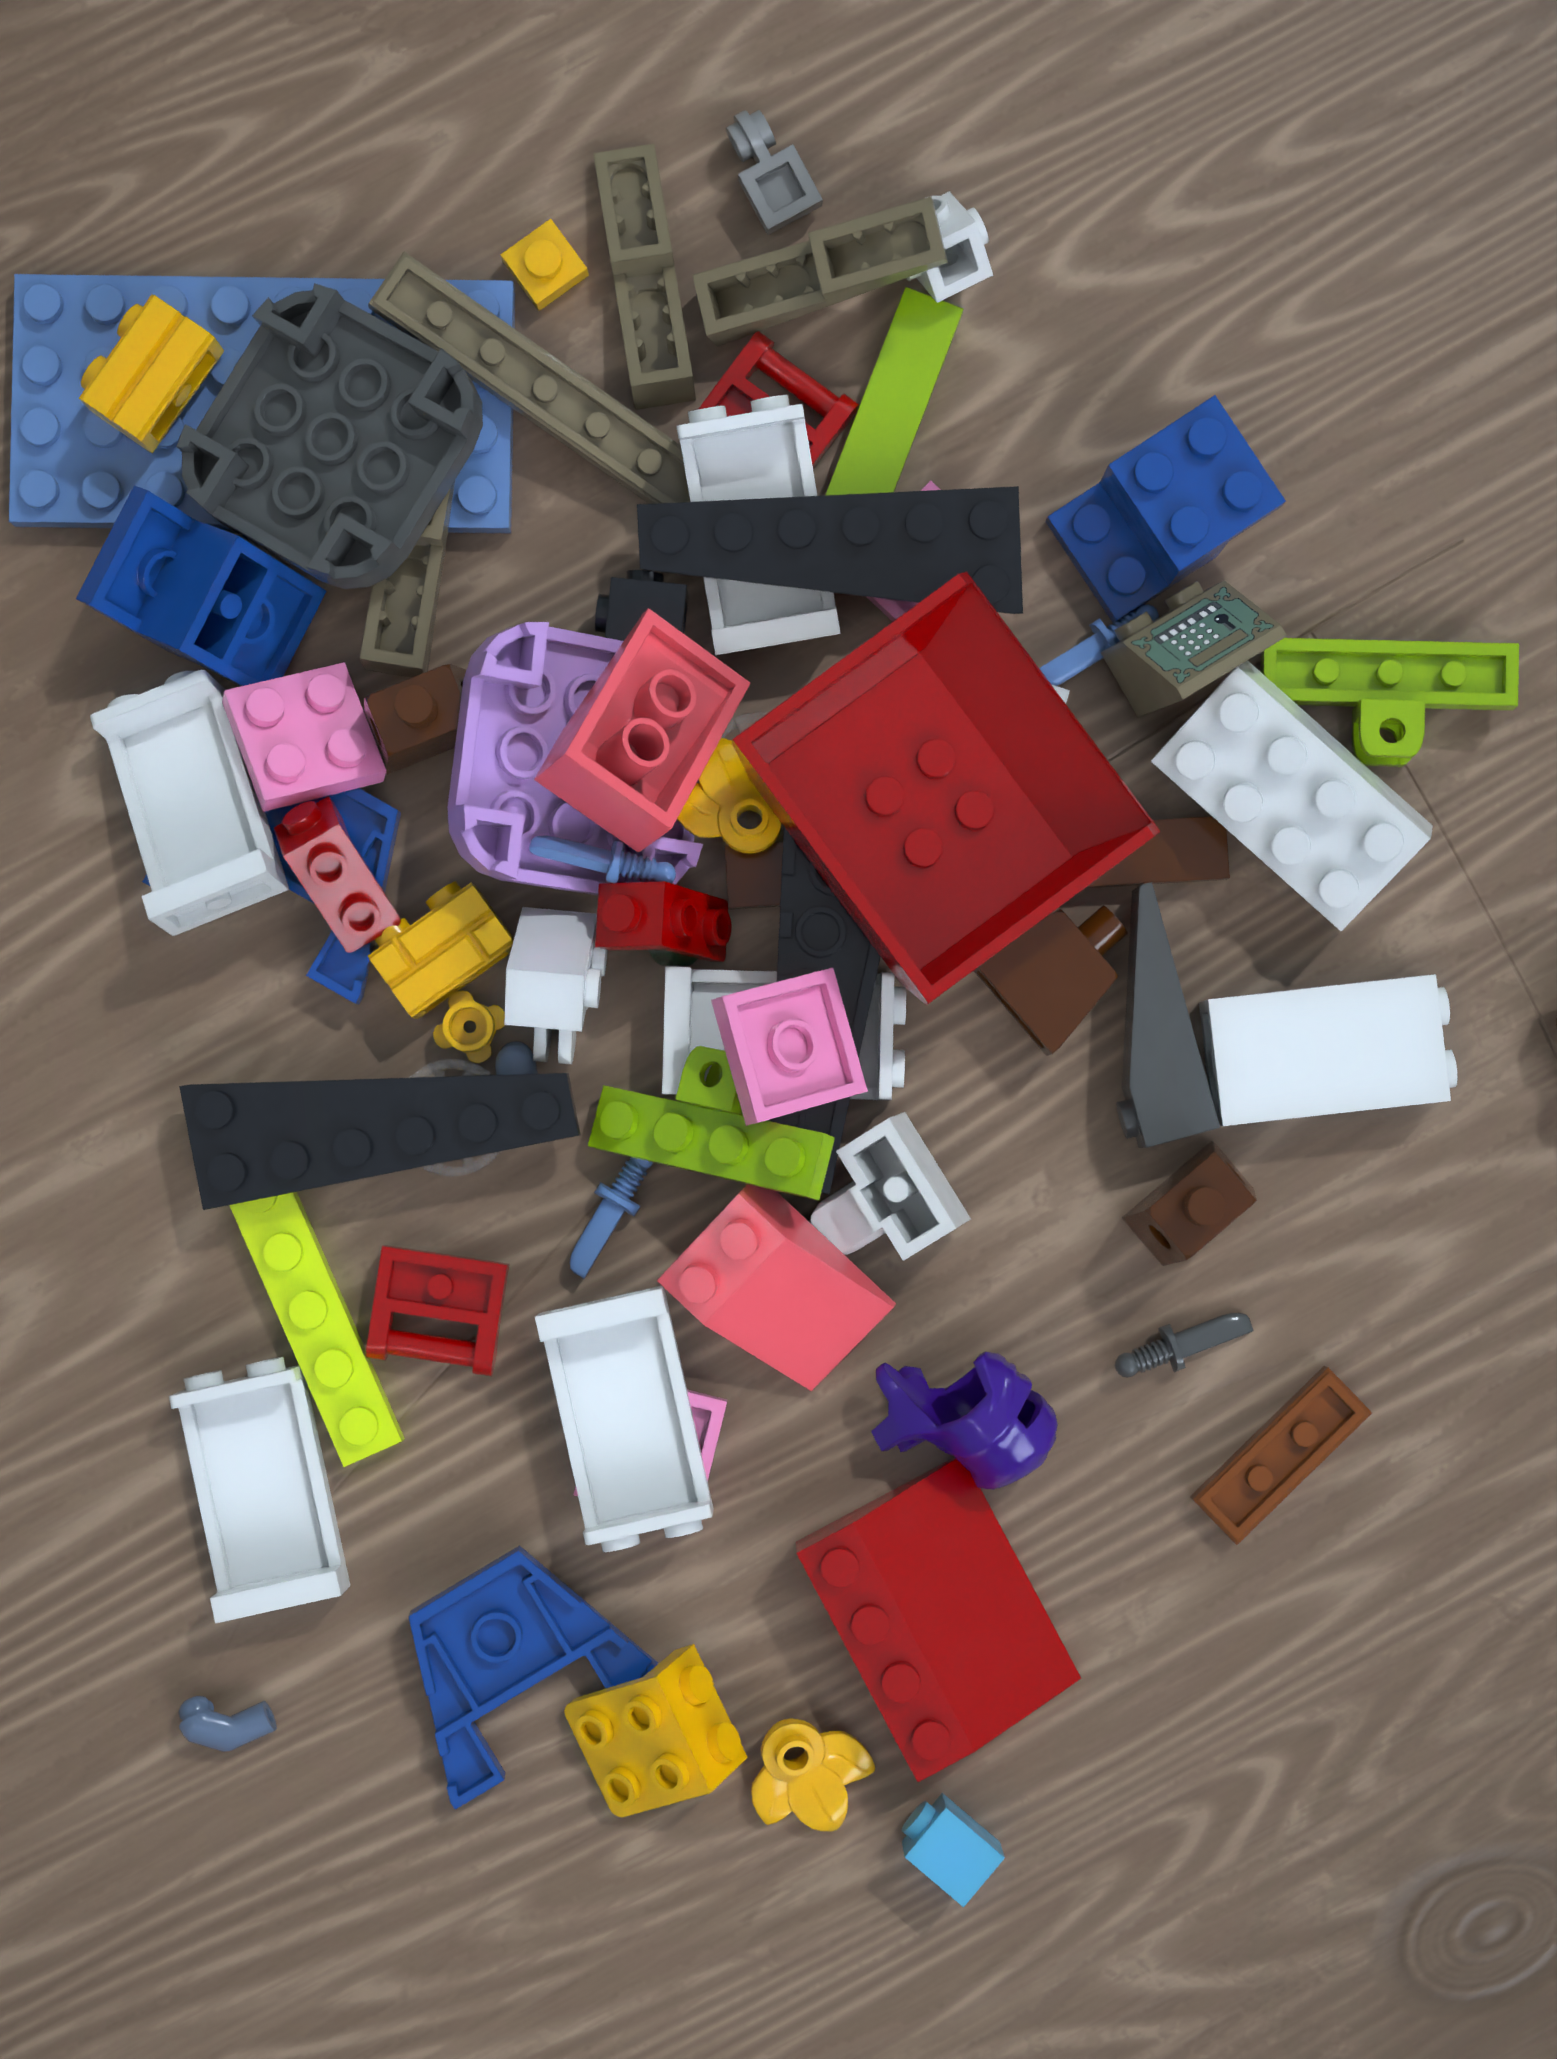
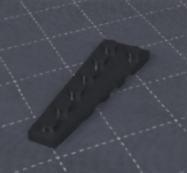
[637,486,1023,614]
[770,827,881,1194]
[179,1073,581,1210]

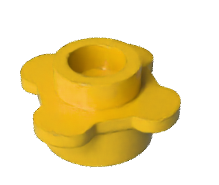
[433,990,505,1063]

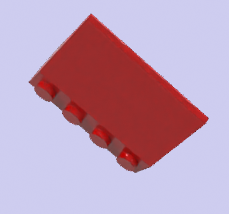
[796,1457,1082,1782]

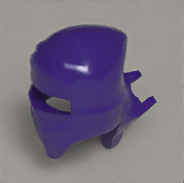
[871,1352,1058,1490]

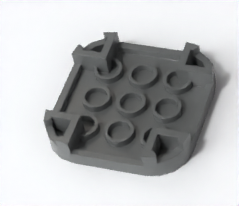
[176,283,483,589]

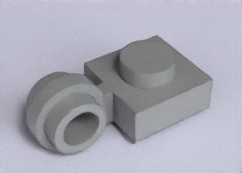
[726,110,823,235]

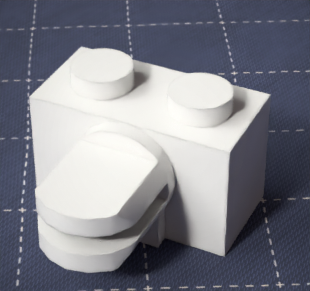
[504,907,608,1064]
[811,1112,971,1261]

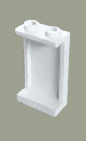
[676,395,841,655]
[90,670,289,936]
[662,967,906,1100]
[1199,974,1457,1126]
[535,1286,714,1552]
[169,1357,350,1624]

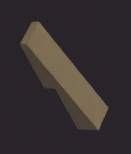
[593,144,696,410]
[692,197,948,347]
[360,481,455,678]

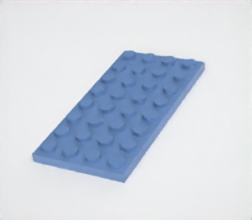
[9,274,515,533]

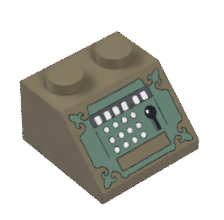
[1101,580,1287,717]

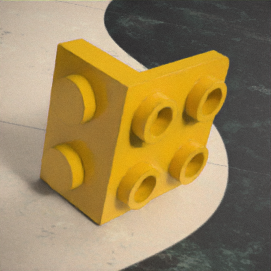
[564,1644,748,1817]

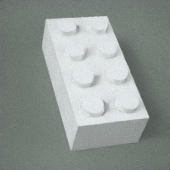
[1151,660,1433,931]

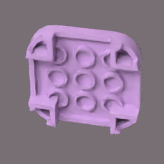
[447,622,703,895]

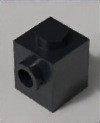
[595,570,689,641]

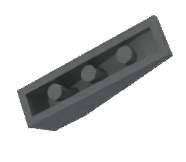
[1116,882,1220,1148]

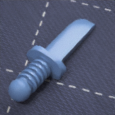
[1039,604,1159,686]
[529,835,676,884]
[570,1157,653,1279]

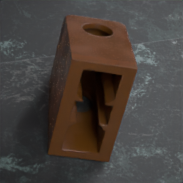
[364,664,466,775]
[974,905,1128,1056]
[1122,1141,1257,1266]

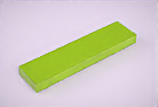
[825,287,964,496]

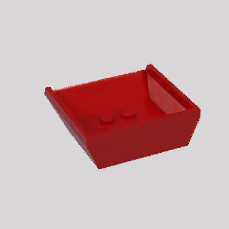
[732,571,1161,1005]

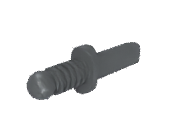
[1115,1313,1254,1378]

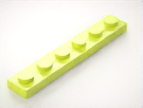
[229,1192,405,1467]

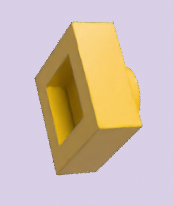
[500,218,589,311]

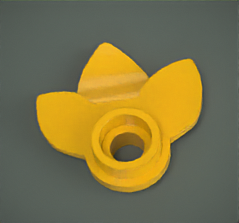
[677,738,782,853]
[751,1718,875,1831]

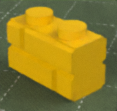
[79,294,224,454]
[368,881,514,1020]

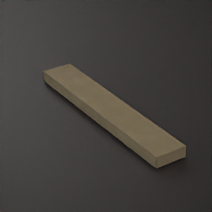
[368,251,690,504]

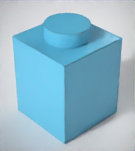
[902,1793,1005,1907]

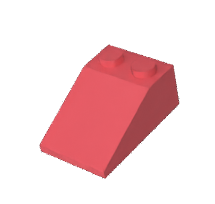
[534,608,751,853]
[657,1184,896,1391]

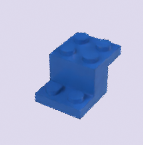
[1045,395,1286,623]
[76,485,327,687]

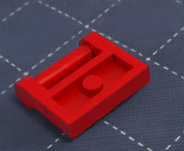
[698,331,860,469]
[366,1245,509,1377]

